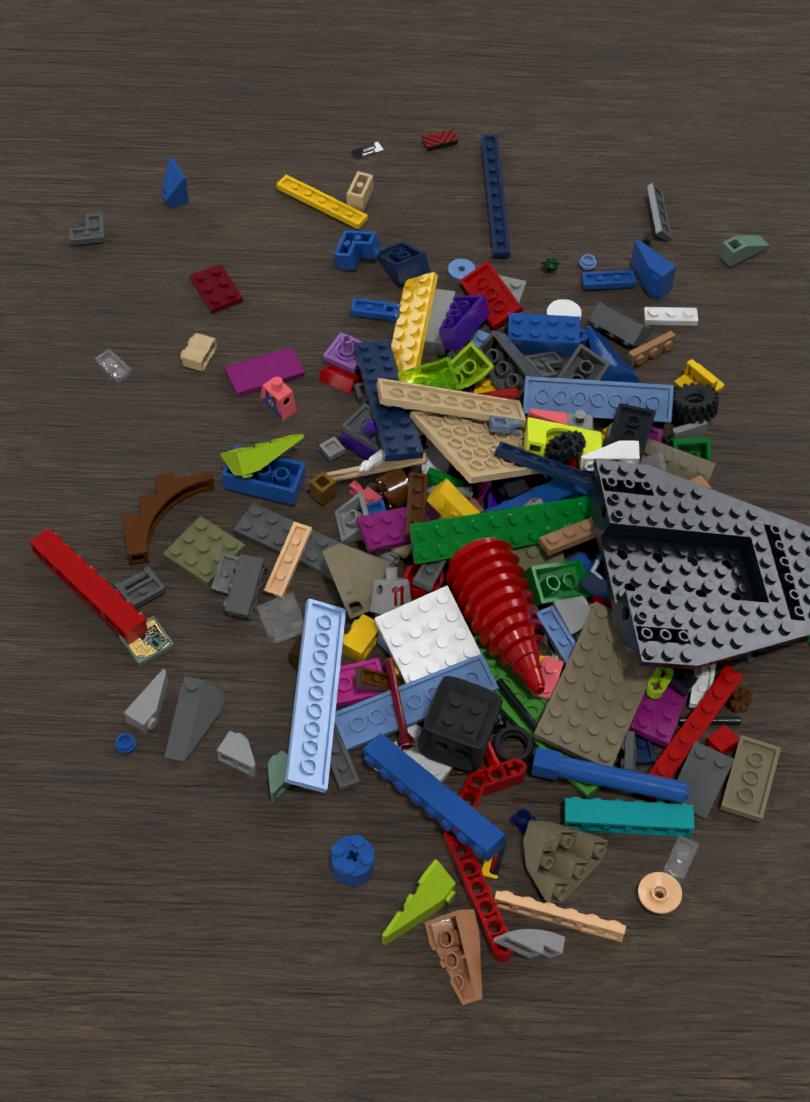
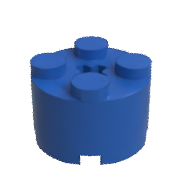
[331,835,375,887]

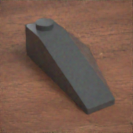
[164,676,226,763]

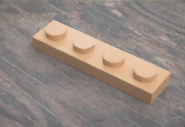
[264,522,313,599]

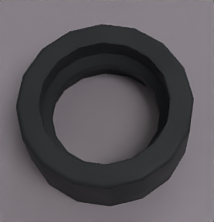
[494,726,533,764]

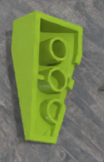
[426,342,495,391]
[220,434,304,478]
[382,859,456,946]

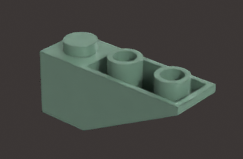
[719,235,770,267]

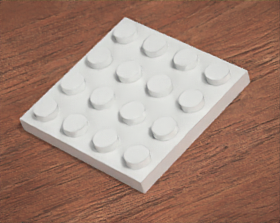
[374,585,481,684]

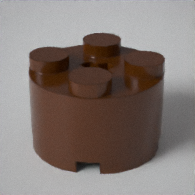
[375,469,408,510]

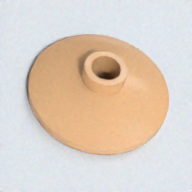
[638,872,682,914]

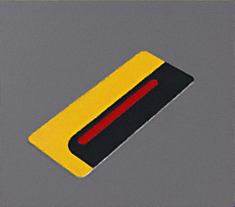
[482,843,507,879]

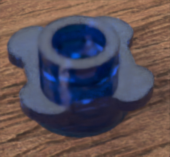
[511,808,536,832]

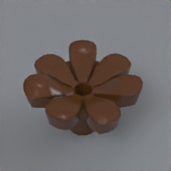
[729,687,753,713]

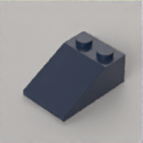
[376,241,430,284]

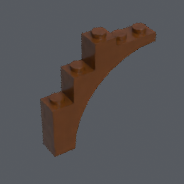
[122,472,215,566]

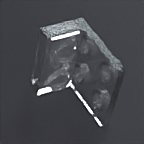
[256,592,304,644]

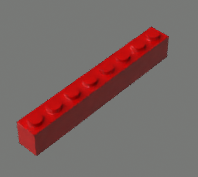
[29,529,148,645]

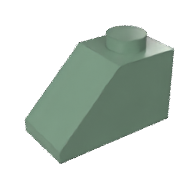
[268,750,292,803]

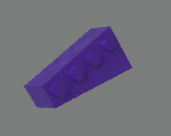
[439,295,490,351]

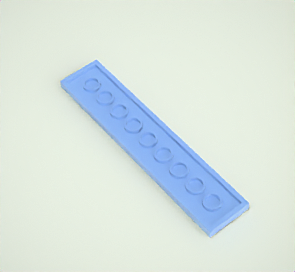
[285,598,346,793]

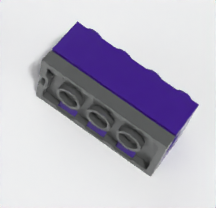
[342,403,424,475]

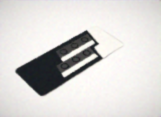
[350,142,383,159]

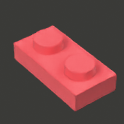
[533,656,564,701]

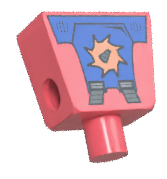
[260,377,297,421]

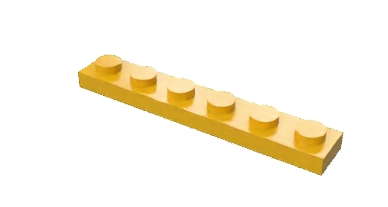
[276,175,368,230]

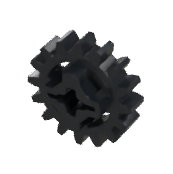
[545,430,586,462]

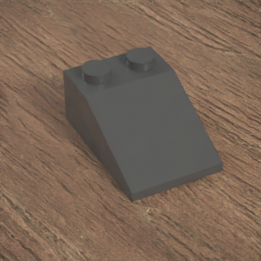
[667,741,734,821]

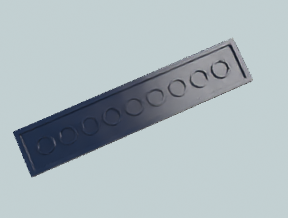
[354,340,423,462]

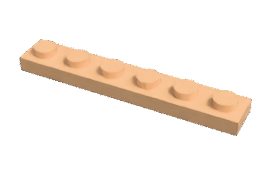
[494,891,626,942]

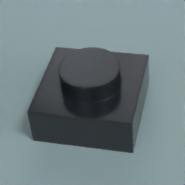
[669,669,699,695]

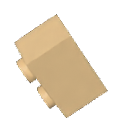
[347,171,373,212]

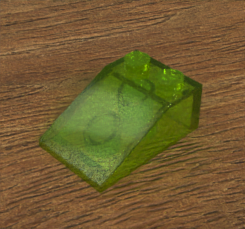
[397,357,461,391]

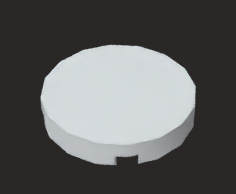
[546,299,582,320]

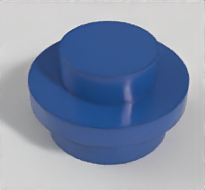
[115,733,136,754]

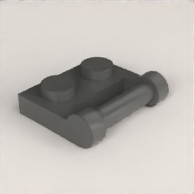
[113,566,166,609]

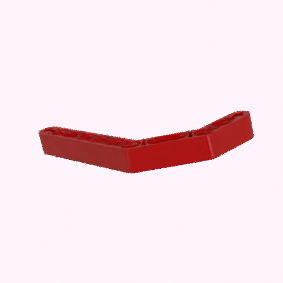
[443,758,526,963]

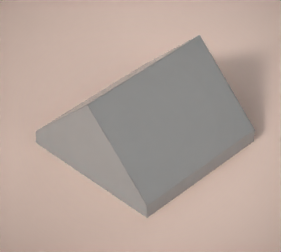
[335,492,369,543]

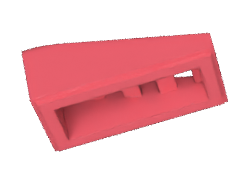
[526,409,567,425]

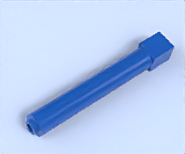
[532,747,691,803]

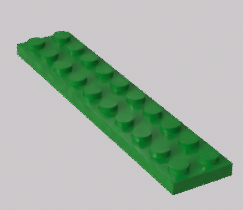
[409,496,592,564]

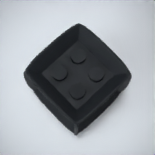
[417,676,503,772]

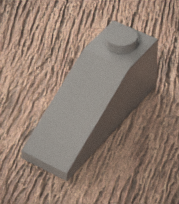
[124,669,168,735]

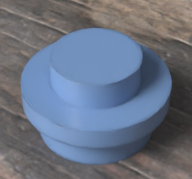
[579,254,597,270]

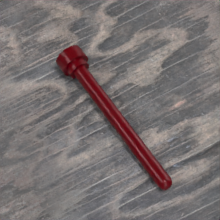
[385,658,415,751]

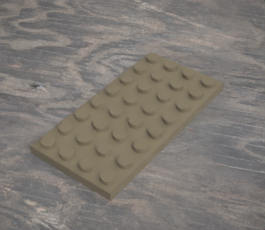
[533,602,655,766]

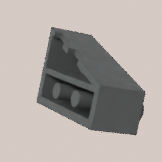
[223,554,269,620]

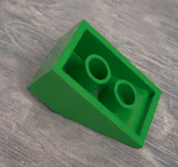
[523,560,592,610]

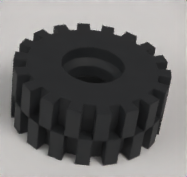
[672,382,718,424]

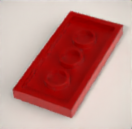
[459,261,523,330]

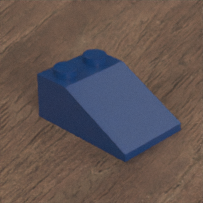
[630,239,677,301]

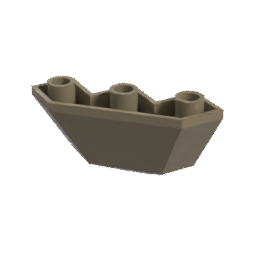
[322,543,392,619]
[523,821,608,903]

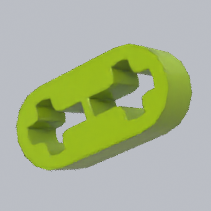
[645,667,674,699]

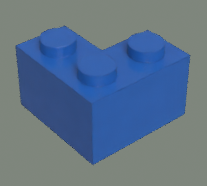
[334,230,381,270]

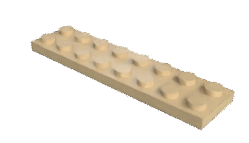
[376,378,526,427]

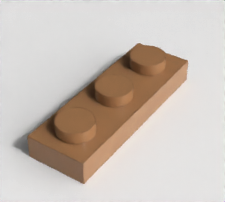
[627,331,676,367]

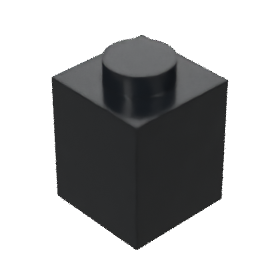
[496,476,529,501]

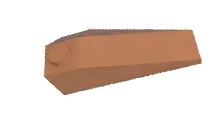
[424,909,482,1005]

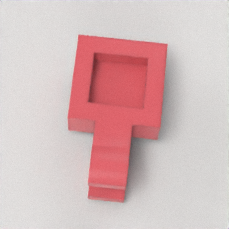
[349,481,382,504]

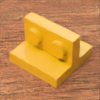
[673,359,725,393]

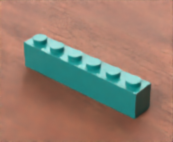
[563,797,694,838]

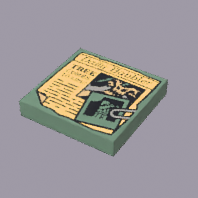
[119,616,175,667]

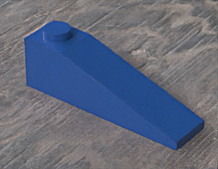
[586,325,640,383]

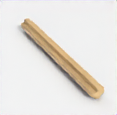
[326,453,427,482]

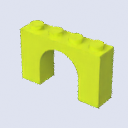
[523,417,602,468]

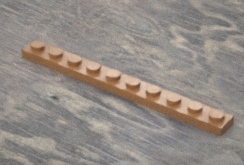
[539,476,712,555]

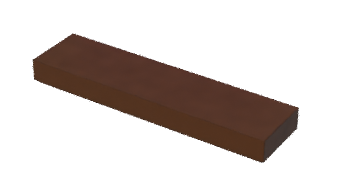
[404,472,428,540]

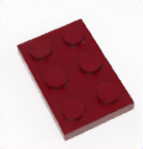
[189,264,243,314]

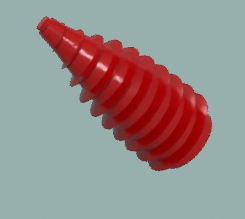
[446,538,545,695]

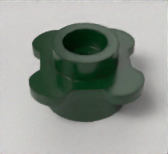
[541,258,561,271]

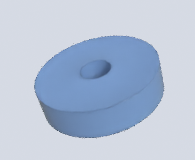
[448,259,475,284]

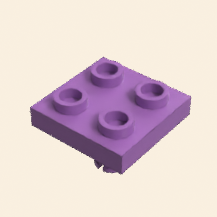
[323,332,362,374]

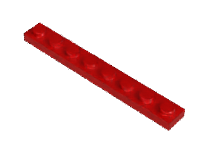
[641,665,744,803]

